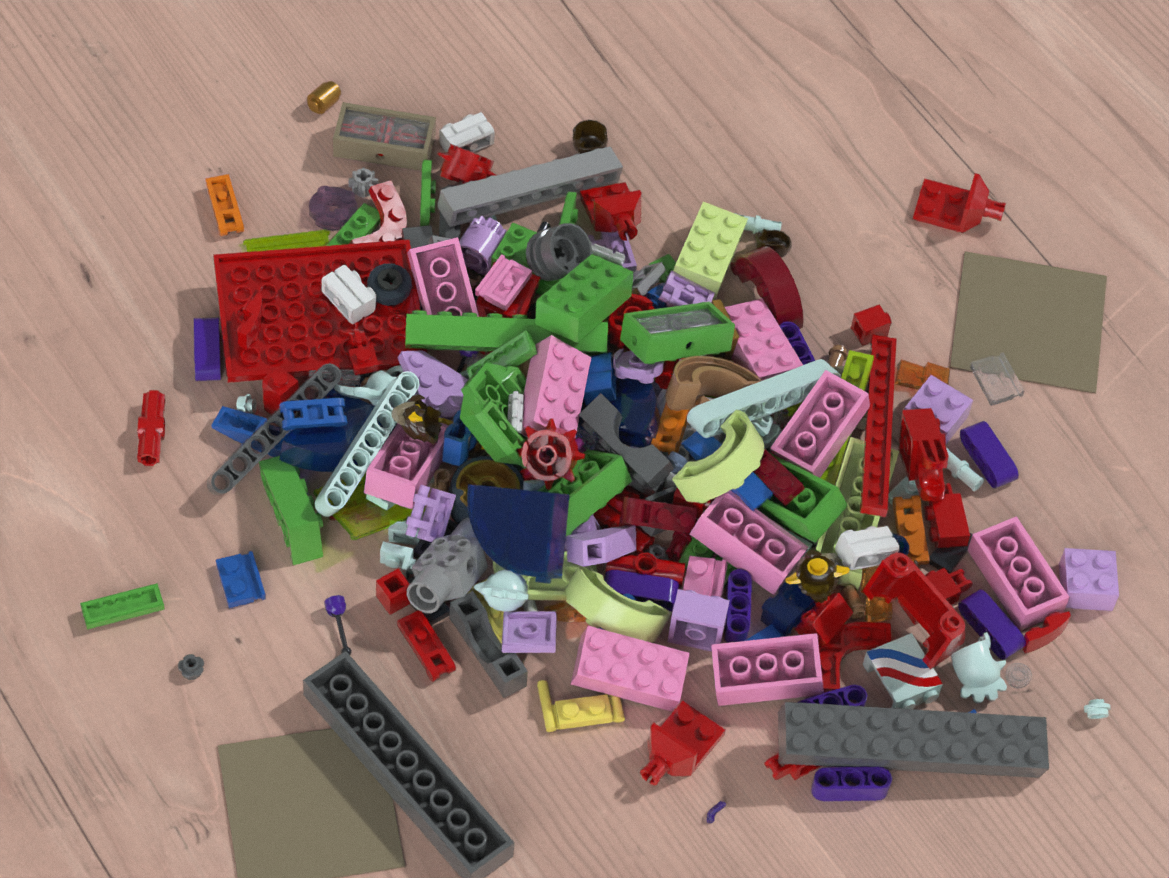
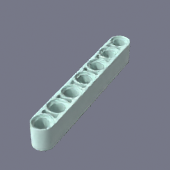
[687,359,841,438]
[315,371,419,517]

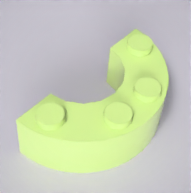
[672,410,764,504]
[565,565,672,643]

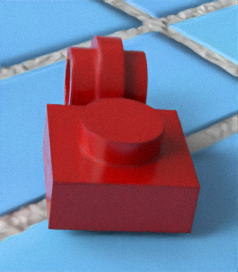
[348,329,379,375]

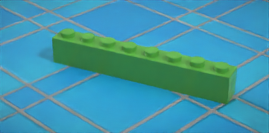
[405,310,608,356]

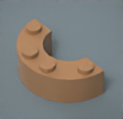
[665,356,762,411]

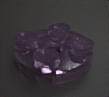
[309,186,357,231]

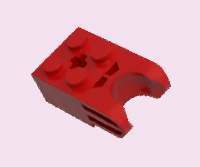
[898,408,949,501]

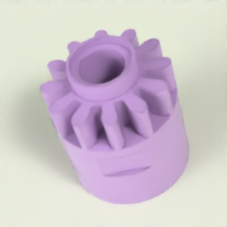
[459,216,507,275]

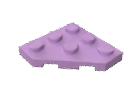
[397,350,469,418]

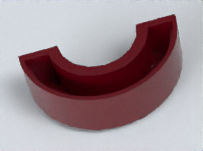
[730,246,804,329]

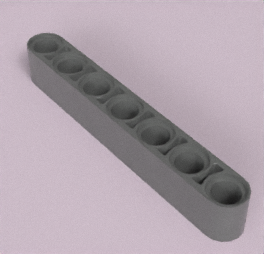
[207,363,341,495]

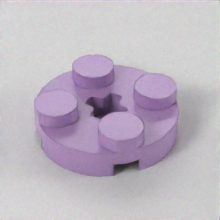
[613,348,664,384]

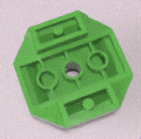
[460,363,528,469]

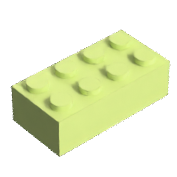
[673,202,748,301]

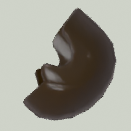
[572,120,608,154]
[755,229,792,258]

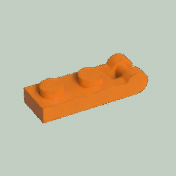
[205,174,244,236]
[651,402,690,455]
[893,495,930,565]

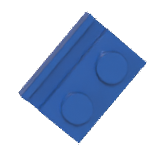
[216,551,266,608]

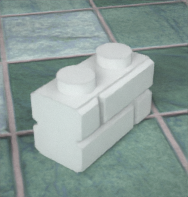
[439,112,495,153]
[321,265,376,324]
[835,526,899,570]

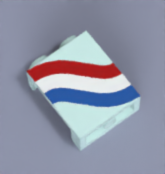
[863,633,943,709]

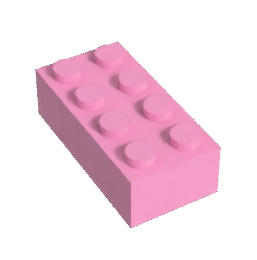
[407,237,479,317]
[725,298,803,381]
[521,335,591,450]
[770,370,870,478]
[364,423,449,509]
[690,490,809,595]
[968,516,1070,631]
[571,626,689,711]
[711,633,824,706]

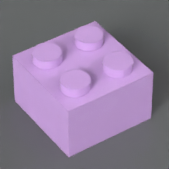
[900,375,973,444]
[1059,548,1119,611]
[667,589,730,652]

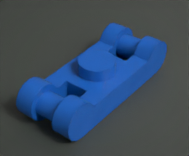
[279,398,348,430]

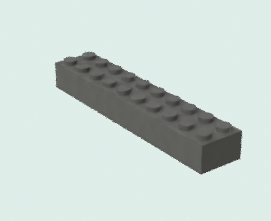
[303,651,515,878]
[778,702,1049,778]

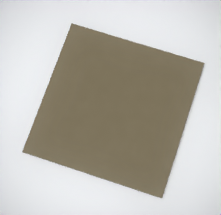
[950,251,1107,393]
[218,728,405,878]

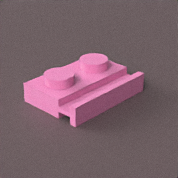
[475,254,532,311]
[683,556,728,597]

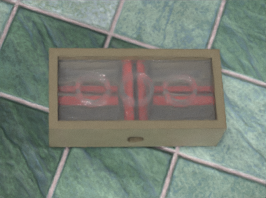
[333,102,436,171]

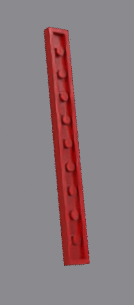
[860,335,897,517]

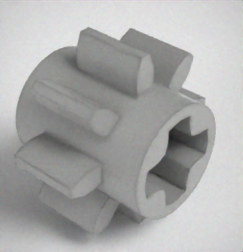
[349,168,378,198]

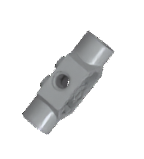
[406,518,491,613]

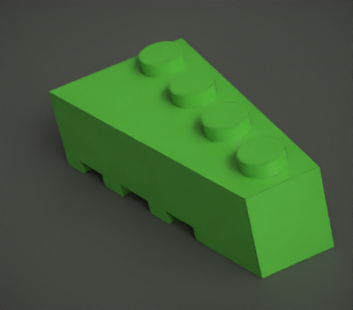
[259,454,323,566]

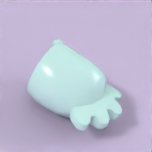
[474,569,529,612]
[951,633,1007,703]

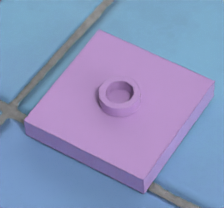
[502,611,557,653]

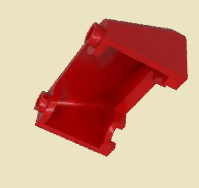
[863,553,965,670]

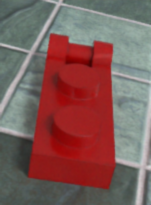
[397,610,456,682]

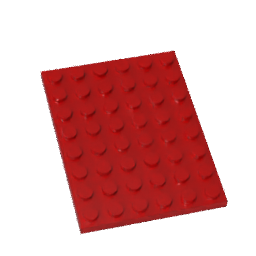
[213,239,427,383]

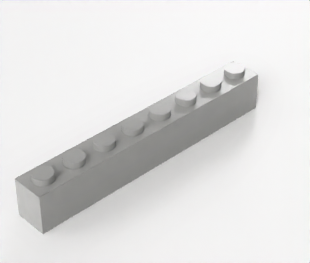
[437,147,623,227]

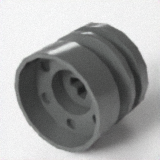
[526,223,592,281]

